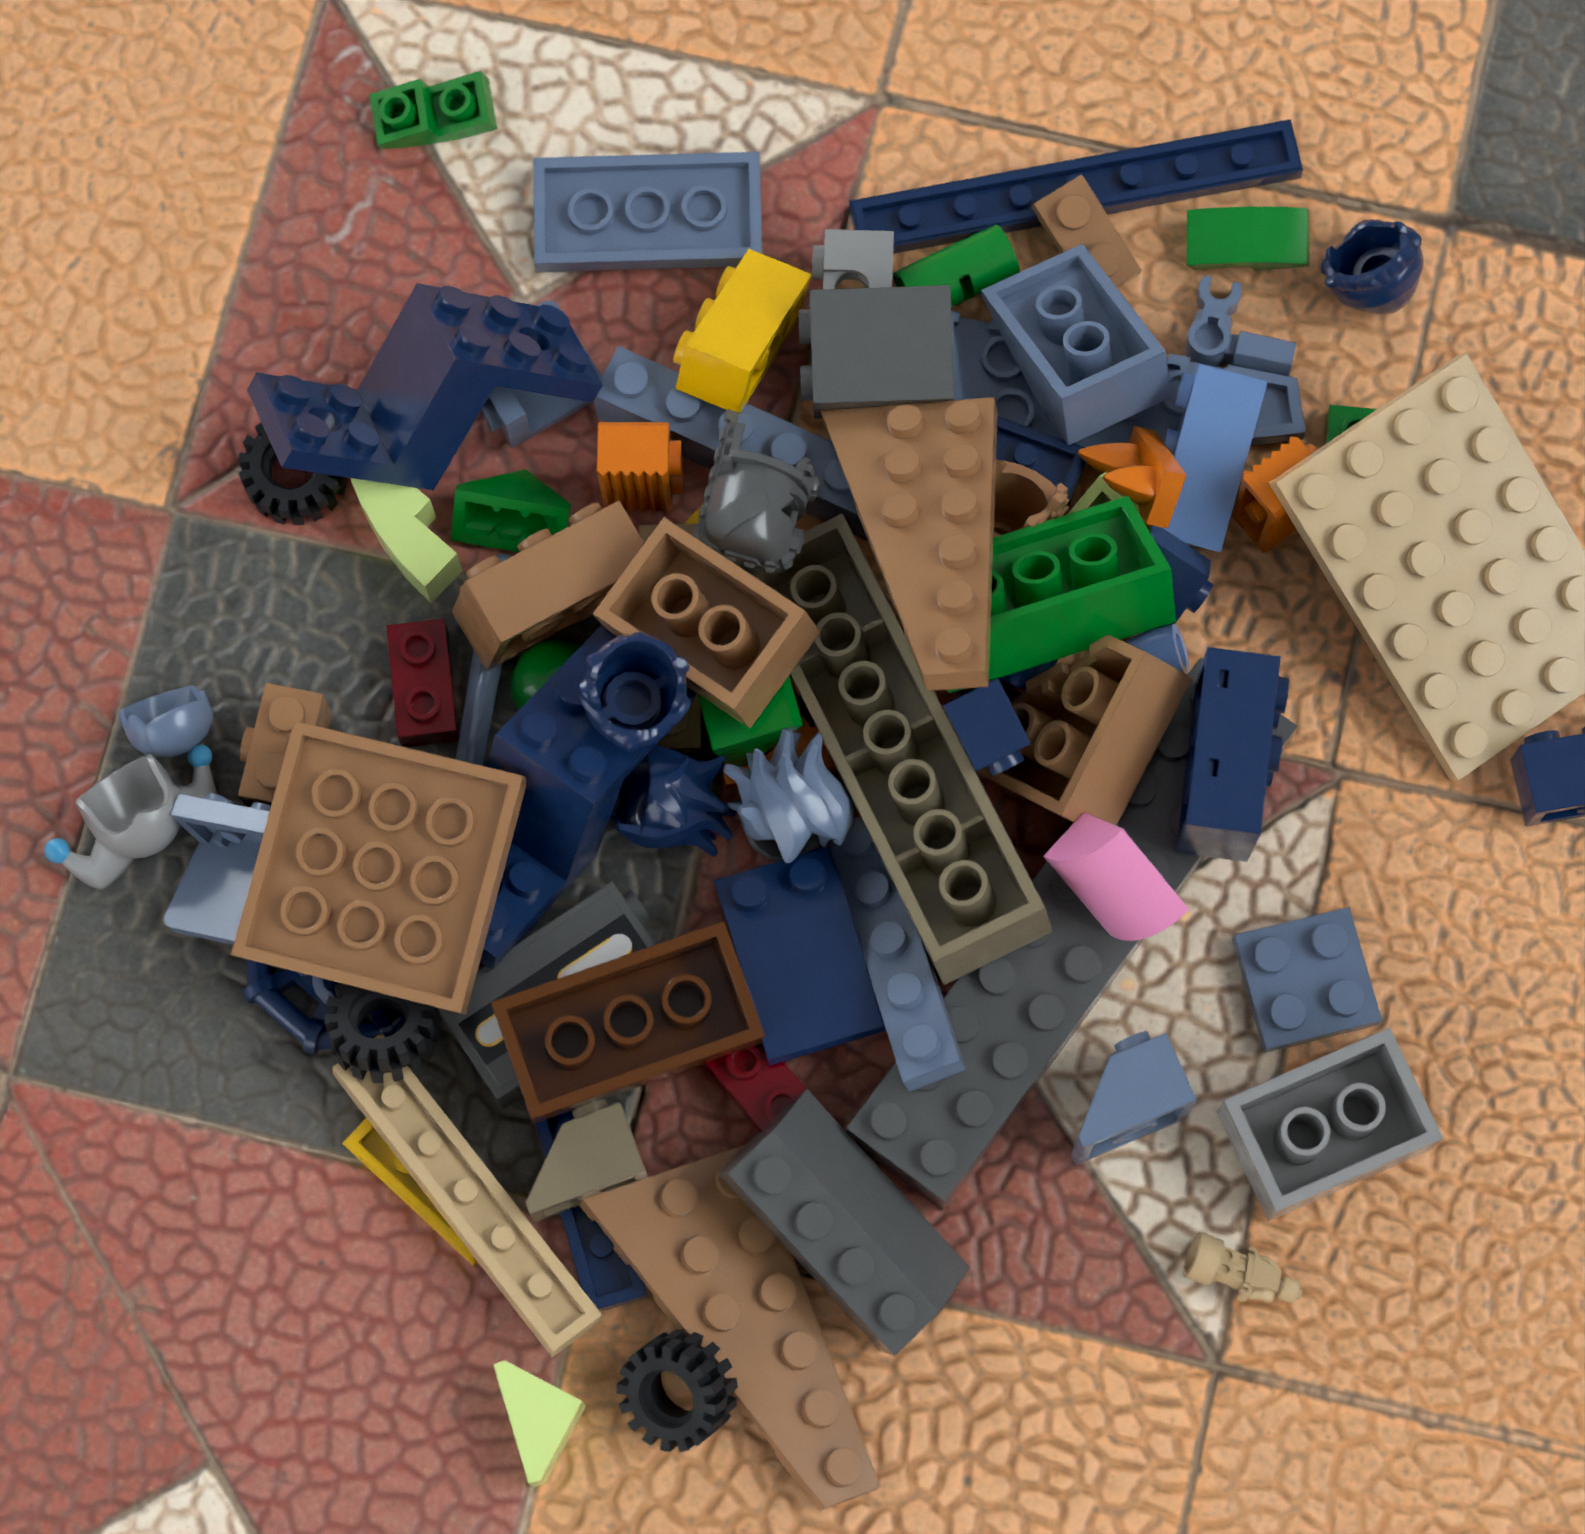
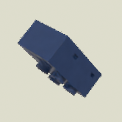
[1175,647,1289,862]

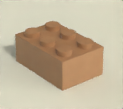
[452,501,644,671]
[593,517,820,729]

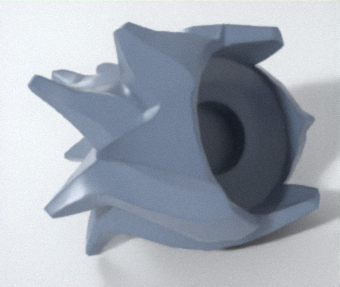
[724,729,854,863]

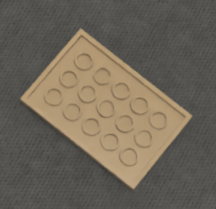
[1269,353,1585,781]

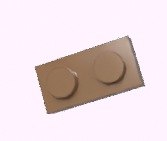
[1031,174,1142,288]

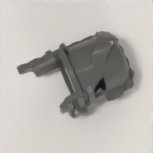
[694,409,821,574]

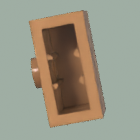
[238,683,332,808]

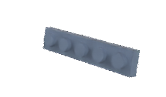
[829,816,966,1092]

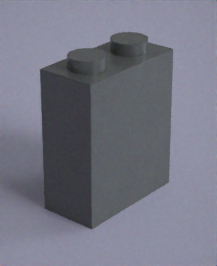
[799,285,954,419]

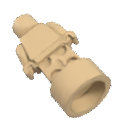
[1183,1232,1303,1303]

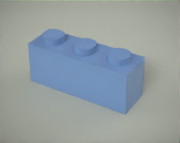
[1164,363,1268,552]

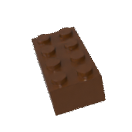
[491,921,765,1124]

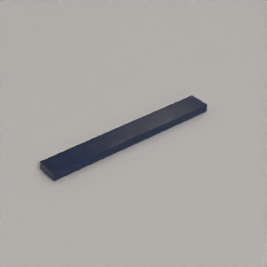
[849,119,1303,254]

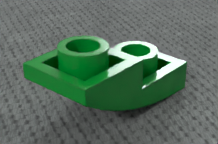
[369,70,497,149]
[1187,207,1310,271]

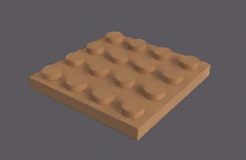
[231,721,526,1015]

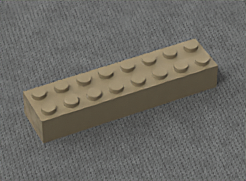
[746,514,1053,985]

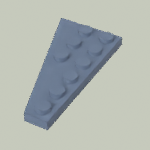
[951,311,1306,464]

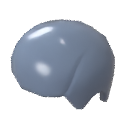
[118,686,214,759]

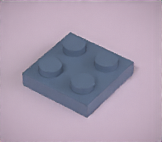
[1232,907,1382,1053]

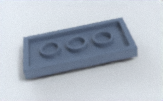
[533,152,762,272]

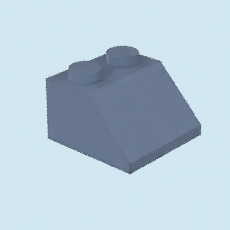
[1071,1031,1197,1165]

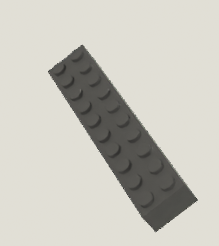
[846,657,1297,1211]

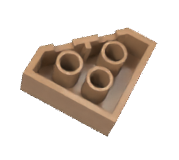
[975,635,1192,826]

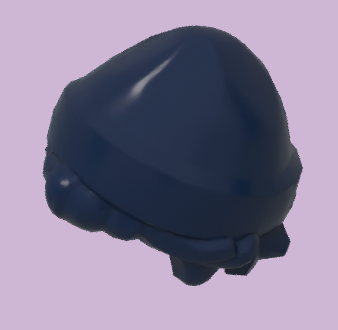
[1320,219,1424,315]
[578,632,691,753]

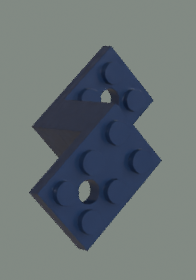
[247,283,603,491]
[480,626,696,970]

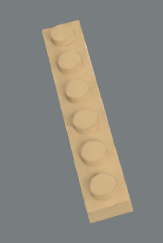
[333,1033,602,1357]

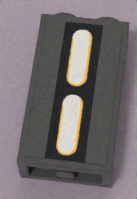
[435,881,666,1109]

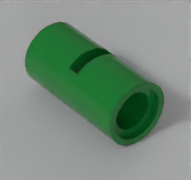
[893,224,1020,308]

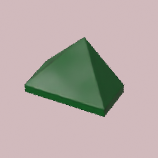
[451,469,571,552]

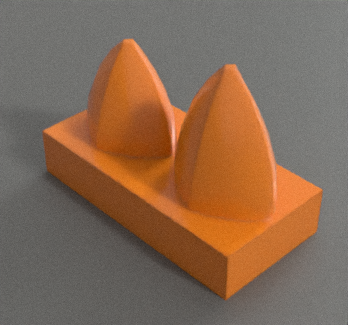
[1078,426,1187,529]

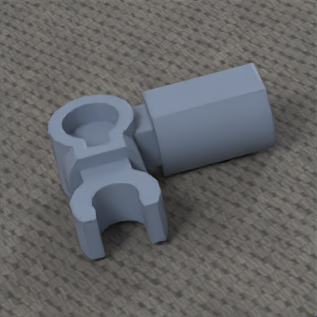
[1185,275,1297,376]

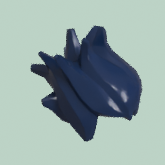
[610,745,737,857]

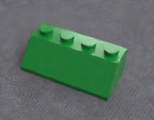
[947,496,1176,693]

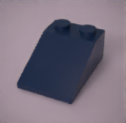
[714,846,885,1066]

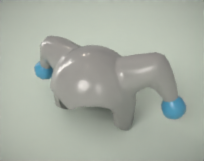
[44,745,217,890]

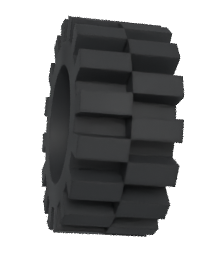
[238,422,346,526]
[324,983,439,1083]
[617,1329,738,1452]

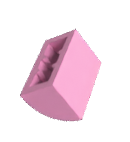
[1044,812,1189,941]

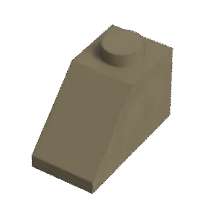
[526,1099,648,1222]

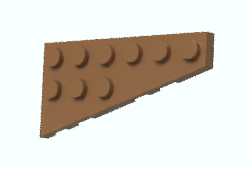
[821,397,998,691]
[578,1145,881,1511]

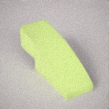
[351,478,463,603]

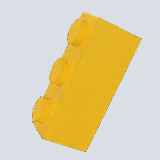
[673,249,811,415]

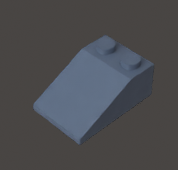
[981,244,1171,446]

